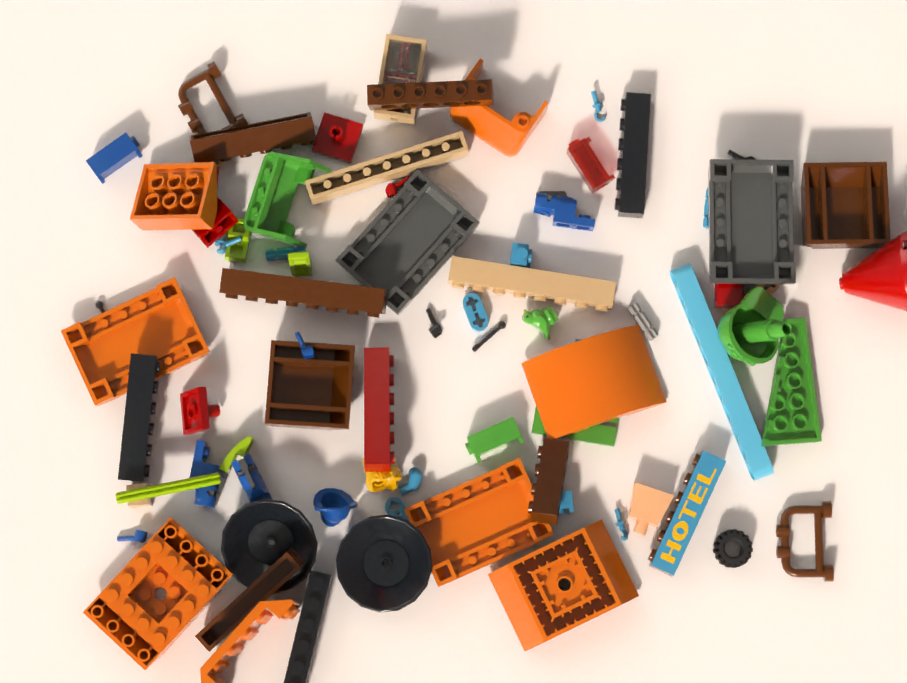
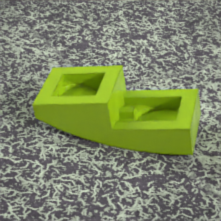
[225,218,251,263]
[219,436,254,474]

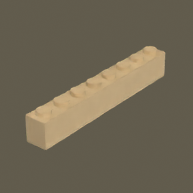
[305,131,469,205]
[448,256,616,312]

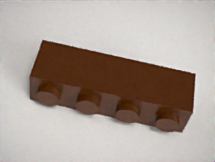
[528,438,569,525]

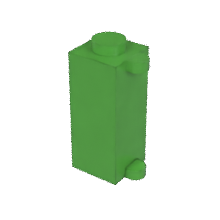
[465,417,524,463]

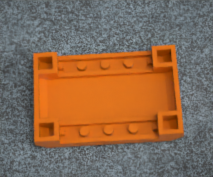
[61,277,210,406]
[404,458,554,587]

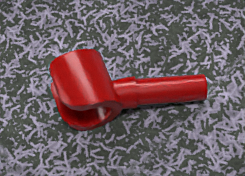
[385,176,410,198]

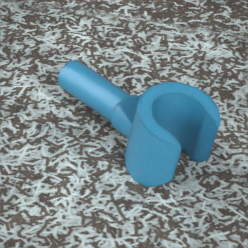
[215,236,242,254]

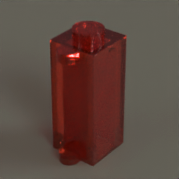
[566,137,615,194]

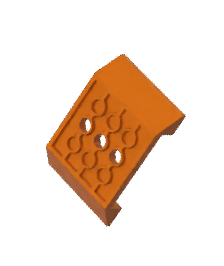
[200,599,301,683]

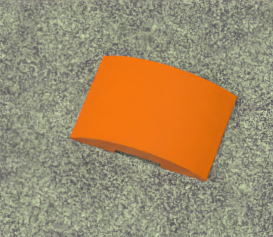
[521,325,667,439]

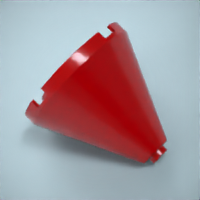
[839,231,907,312]

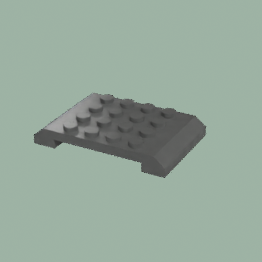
[708,159,796,284]
[335,169,480,315]

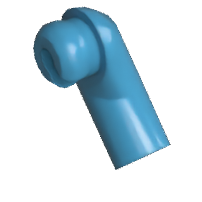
[398,467,423,497]

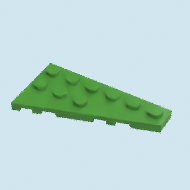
[761,318,822,447]

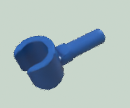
[295,332,315,359]
[117,530,148,543]

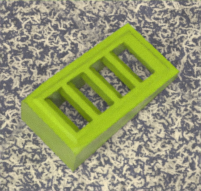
[288,251,313,277]

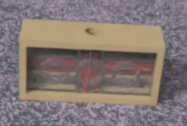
[373,34,427,125]

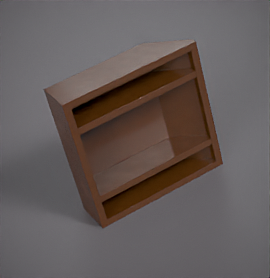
[801,162,891,249]
[265,340,355,430]

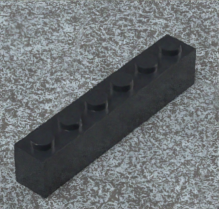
[614,92,651,218]
[118,353,161,482]
[284,570,333,683]

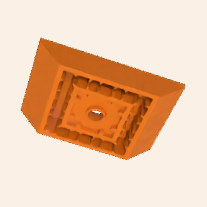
[83,517,233,670]
[488,520,639,651]

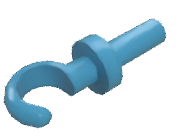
[591,90,606,122]
[615,508,628,541]

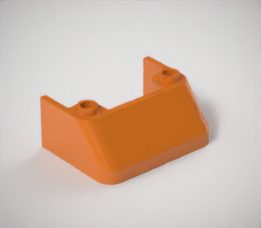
[450,58,548,157]

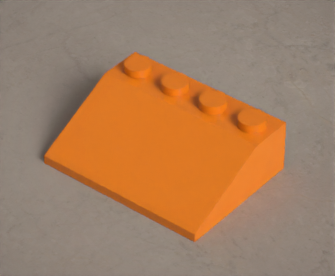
[130,162,217,230]

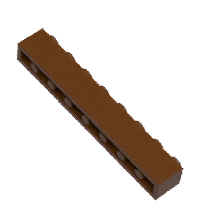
[219,268,389,318]

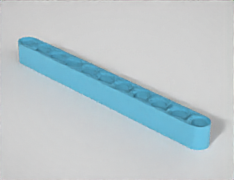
[670,263,774,481]

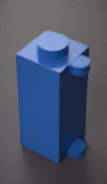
[86,133,143,184]

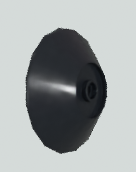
[221,499,318,594]
[336,514,432,613]

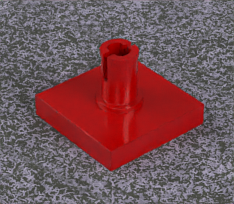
[312,112,363,164]
[180,387,220,435]

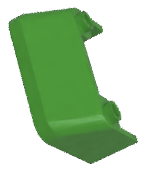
[243,152,331,248]

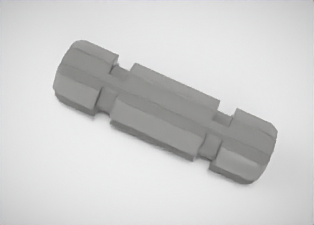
[628,302,659,341]

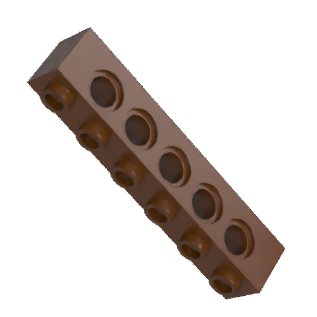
[367,79,494,111]

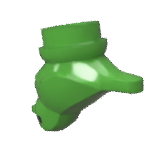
[522,306,558,341]

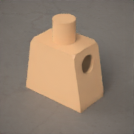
[628,482,674,536]

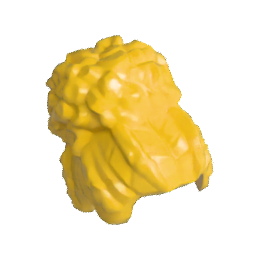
[362,458,402,492]

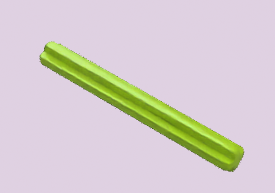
[115,472,221,504]

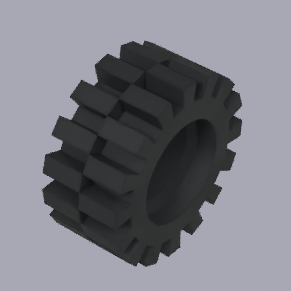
[713,529,753,568]

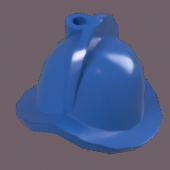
[313,488,358,527]

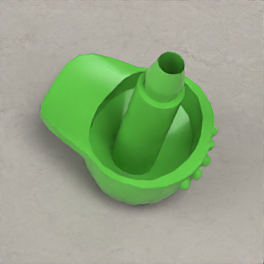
[718,286,792,366]

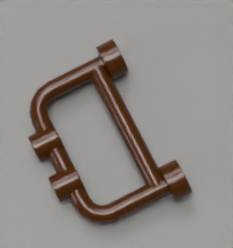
[178,61,248,134]
[776,501,834,582]

